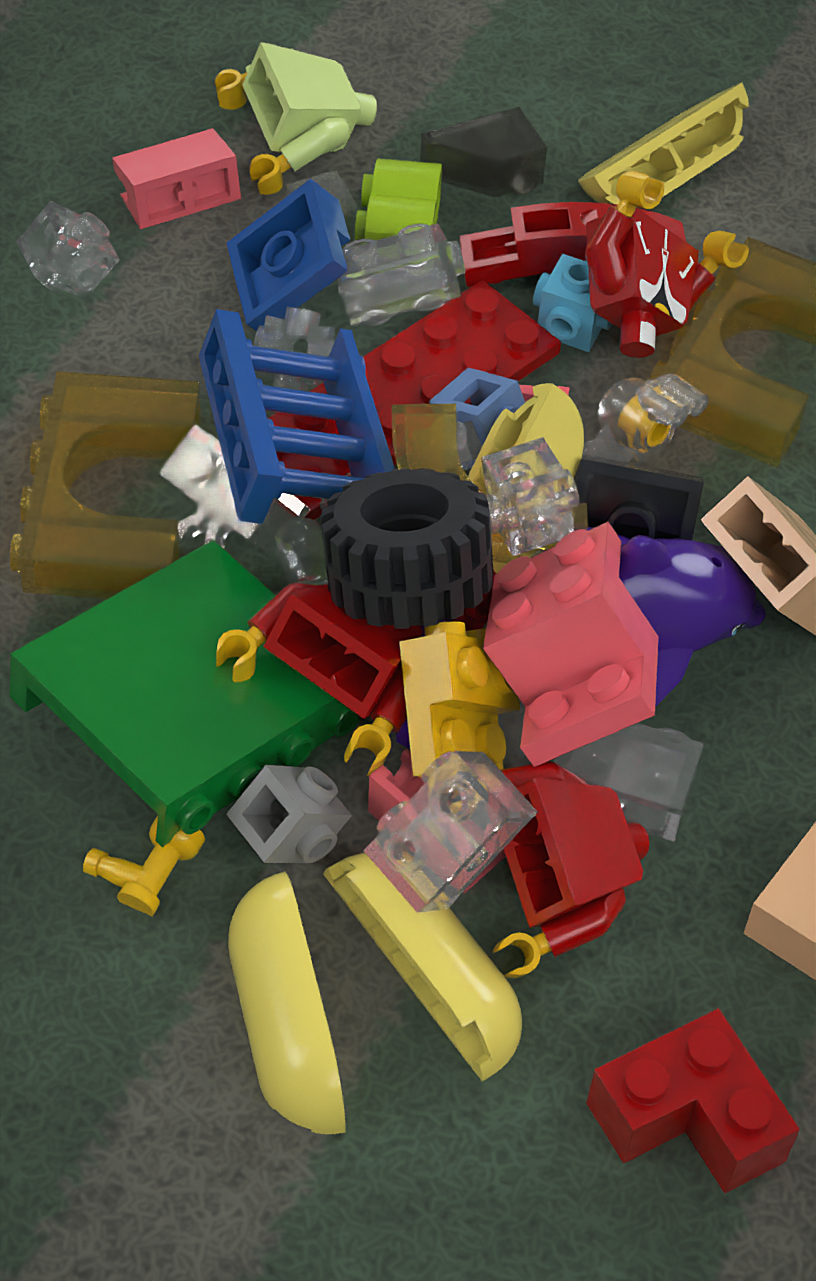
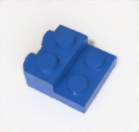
[226,179,350,334]

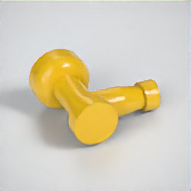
[83,815,205,916]

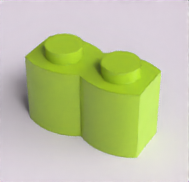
[355,158,442,267]

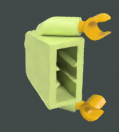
[215,42,377,195]

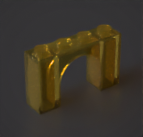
[646,237,816,468]
[10,371,201,599]

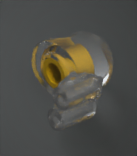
[598,373,709,463]

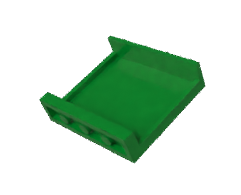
[9,540,362,847]

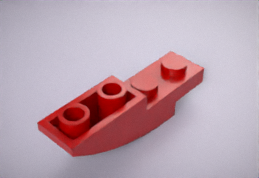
[459,202,687,287]

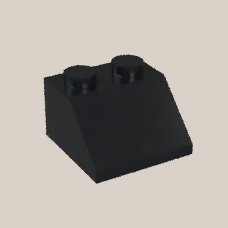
[568,454,704,541]

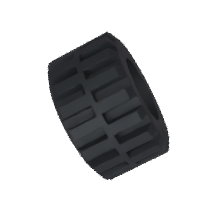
[321,468,494,629]

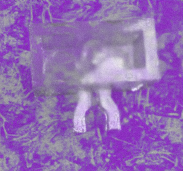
[158,424,310,556]

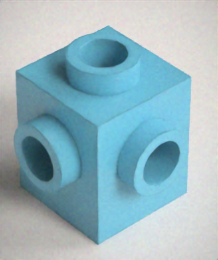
[533,254,612,352]

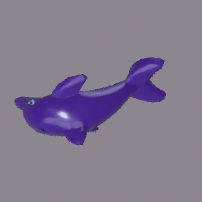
[396,526,767,749]

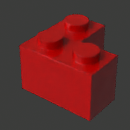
[586,1008,800,1193]

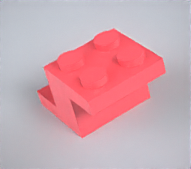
[483,522,659,767]

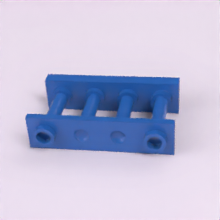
[199,309,395,524]

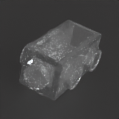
[336,223,465,327]

